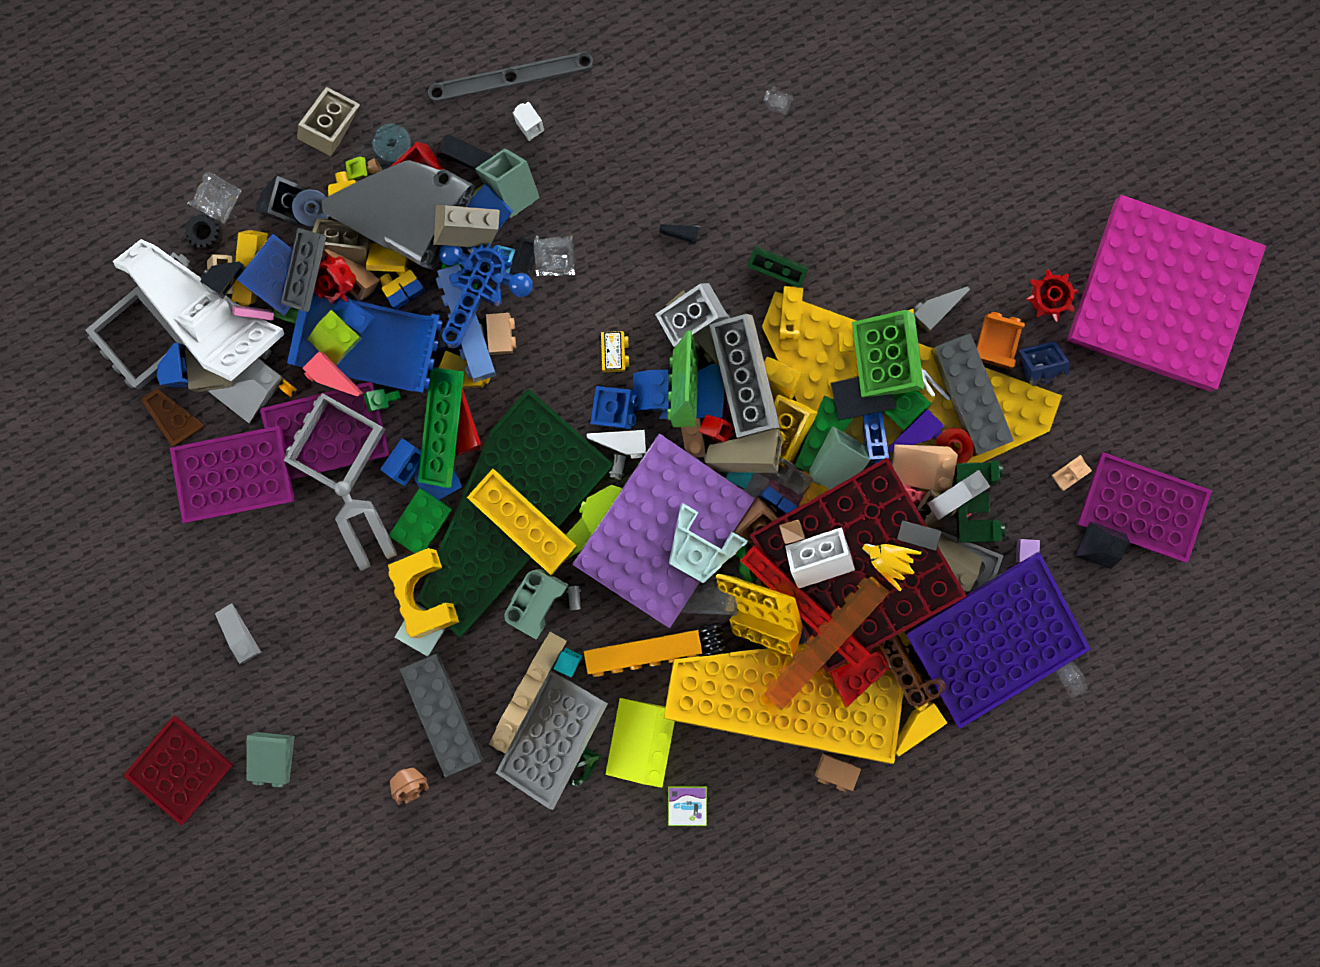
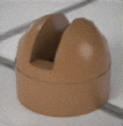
[366,158,382,175]

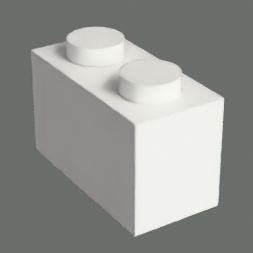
[513,102,544,141]

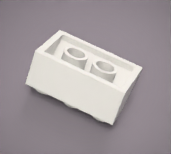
[785,527,855,589]

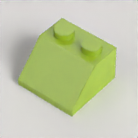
[307,310,362,365]

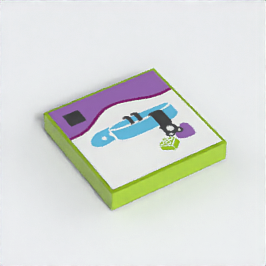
[668,786,707,826]

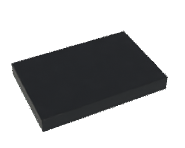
[830,377,896,421]

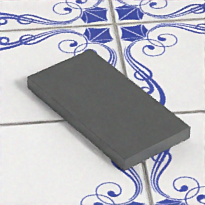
[281,228,326,312]

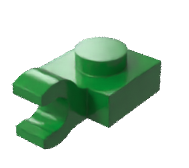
[363,389,401,412]

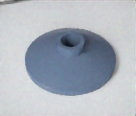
[292,190,329,226]

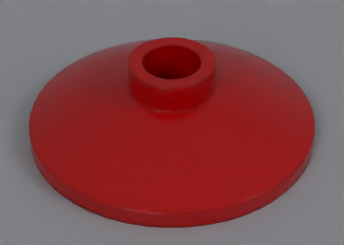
[936,428,974,464]

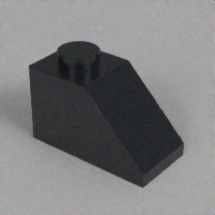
[200,261,245,299]

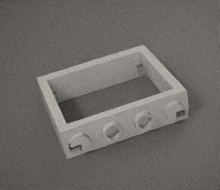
[86,286,185,390]
[284,393,386,493]

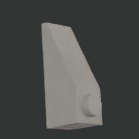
[914,286,970,333]
[927,470,990,520]
[215,603,261,664]

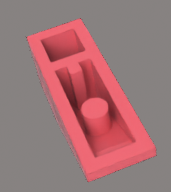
[303,352,363,396]

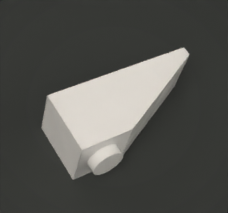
[587,430,646,459]

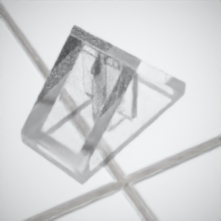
[1055,661,1088,699]

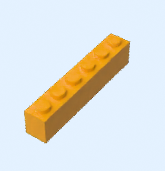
[584,630,702,677]

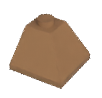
[734,495,780,548]

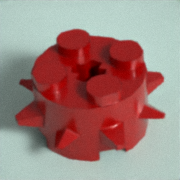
[314,255,356,304]
[1026,270,1079,321]

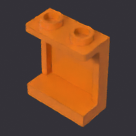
[977,312,1025,370]

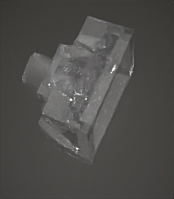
[187,172,242,224]
[534,235,575,276]

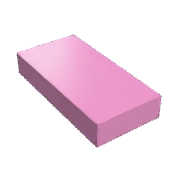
[231,305,274,320]

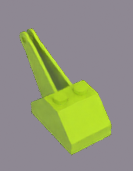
[566,485,623,560]

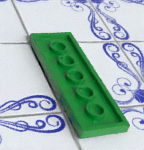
[418,367,464,488]

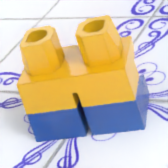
[380,267,426,310]

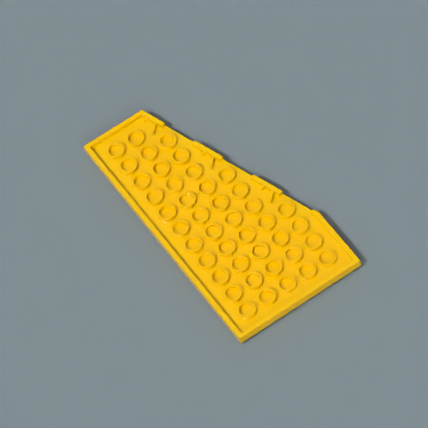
[663,643,909,764]

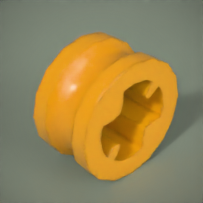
[278,379,297,397]

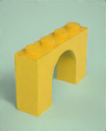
[388,548,459,639]

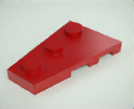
[829,650,890,708]

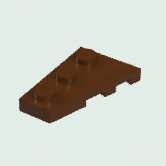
[141,389,206,447]

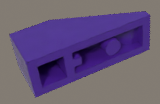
[888,409,944,453]

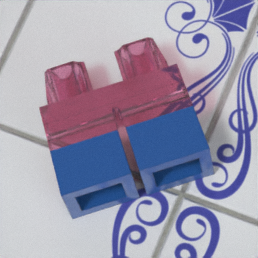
[758,470,805,515]

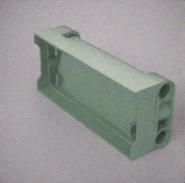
[505,569,569,639]

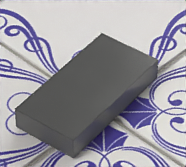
[897,520,942,551]

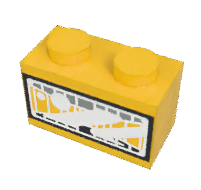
[601,331,629,372]

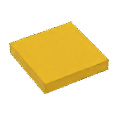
[366,243,408,272]

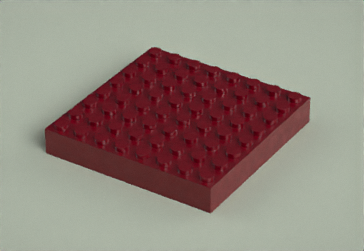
[750,457,967,673]

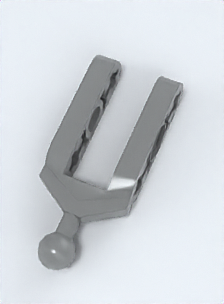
[335,481,397,571]

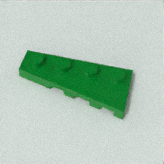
[794,396,854,473]

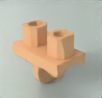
[1051,455,1092,491]

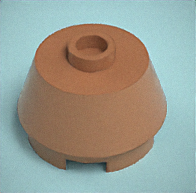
[390,768,429,805]

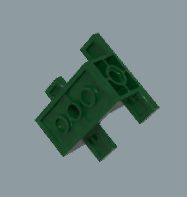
[955,461,1005,543]

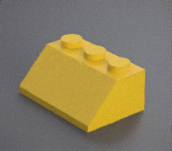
[774,395,818,464]

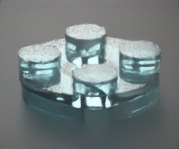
[372,123,411,163]

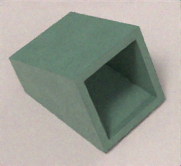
[475,148,540,218]
[809,426,870,490]
[247,732,295,787]

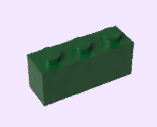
[747,246,808,288]

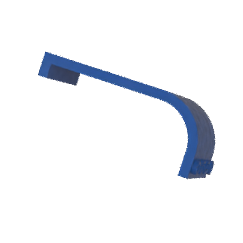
[287,292,443,393]

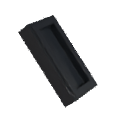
[510,237,540,276]

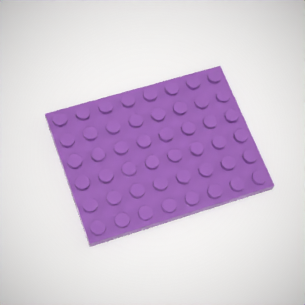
[573,434,755,628]

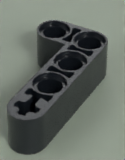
[436,135,493,171]

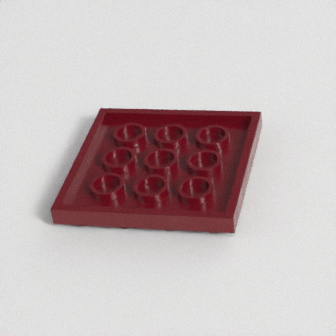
[123,715,234,826]

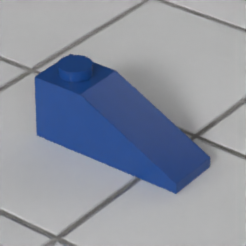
[863,412,889,468]

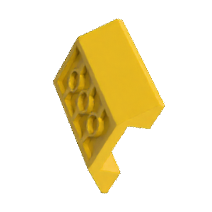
[716,574,803,656]

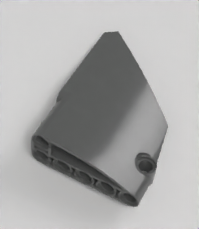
[321,160,475,270]

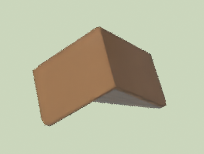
[779,520,805,544]

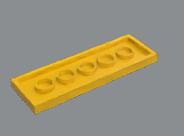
[467,469,578,575]

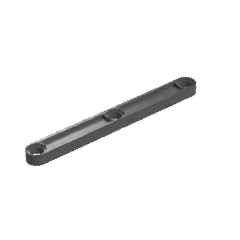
[428,52,593,102]

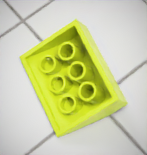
[605,698,675,788]

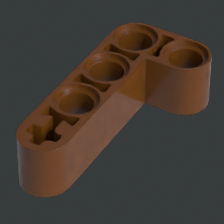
[880,635,946,707]

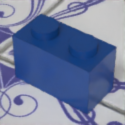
[380,438,421,486]

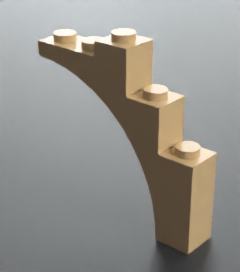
[489,632,567,754]

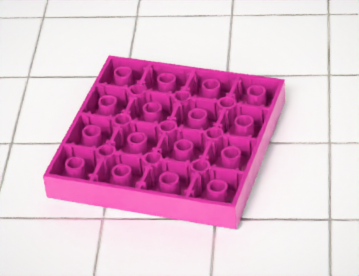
[1067,195,1266,392]

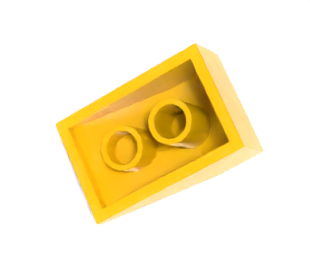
[895,701,947,756]

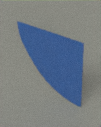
[659,363,725,419]

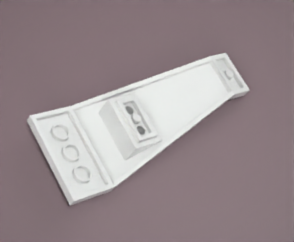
[113,239,284,381]

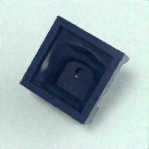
[1019,341,1070,386]

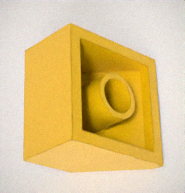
[764,357,805,402]

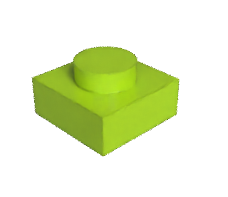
[345,157,367,180]

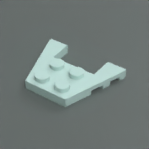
[669,503,748,583]

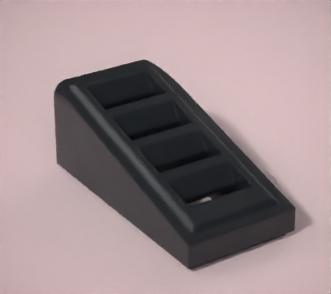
[659,224,700,244]

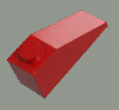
[699,414,737,443]

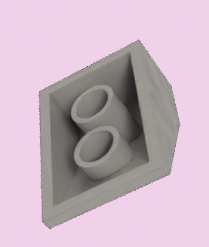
[655,283,728,347]

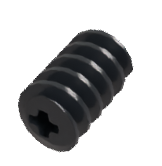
[699,623,727,656]

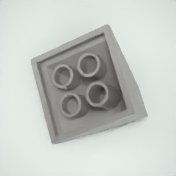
[209,358,285,424]

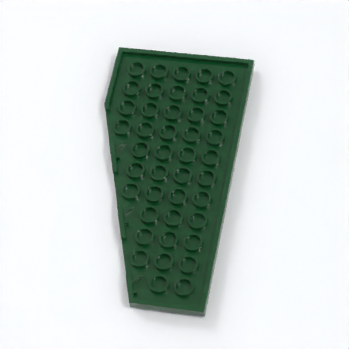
[418,389,614,638]

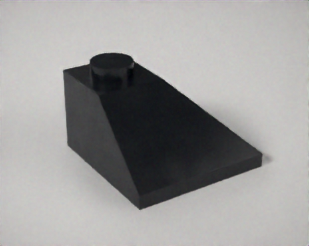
[255,176,309,225]
[1075,521,1130,569]

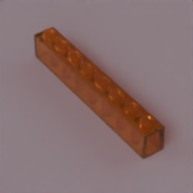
[764,576,890,710]

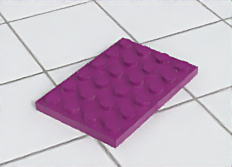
[260,381,390,480]
[170,426,295,523]
[1077,452,1212,563]

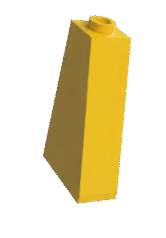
[232,230,268,307]

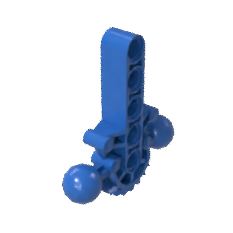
[438,243,533,349]

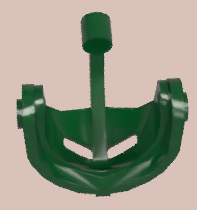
[570,747,603,786]

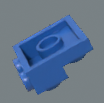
[590,386,639,430]

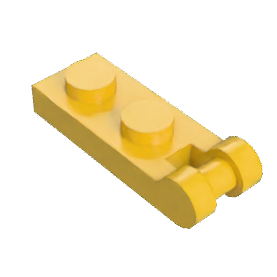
[779,286,803,341]

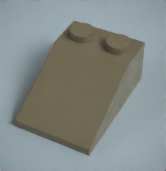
[297,87,360,156]

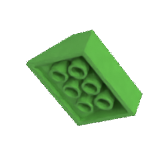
[852,310,924,397]
[668,331,698,427]

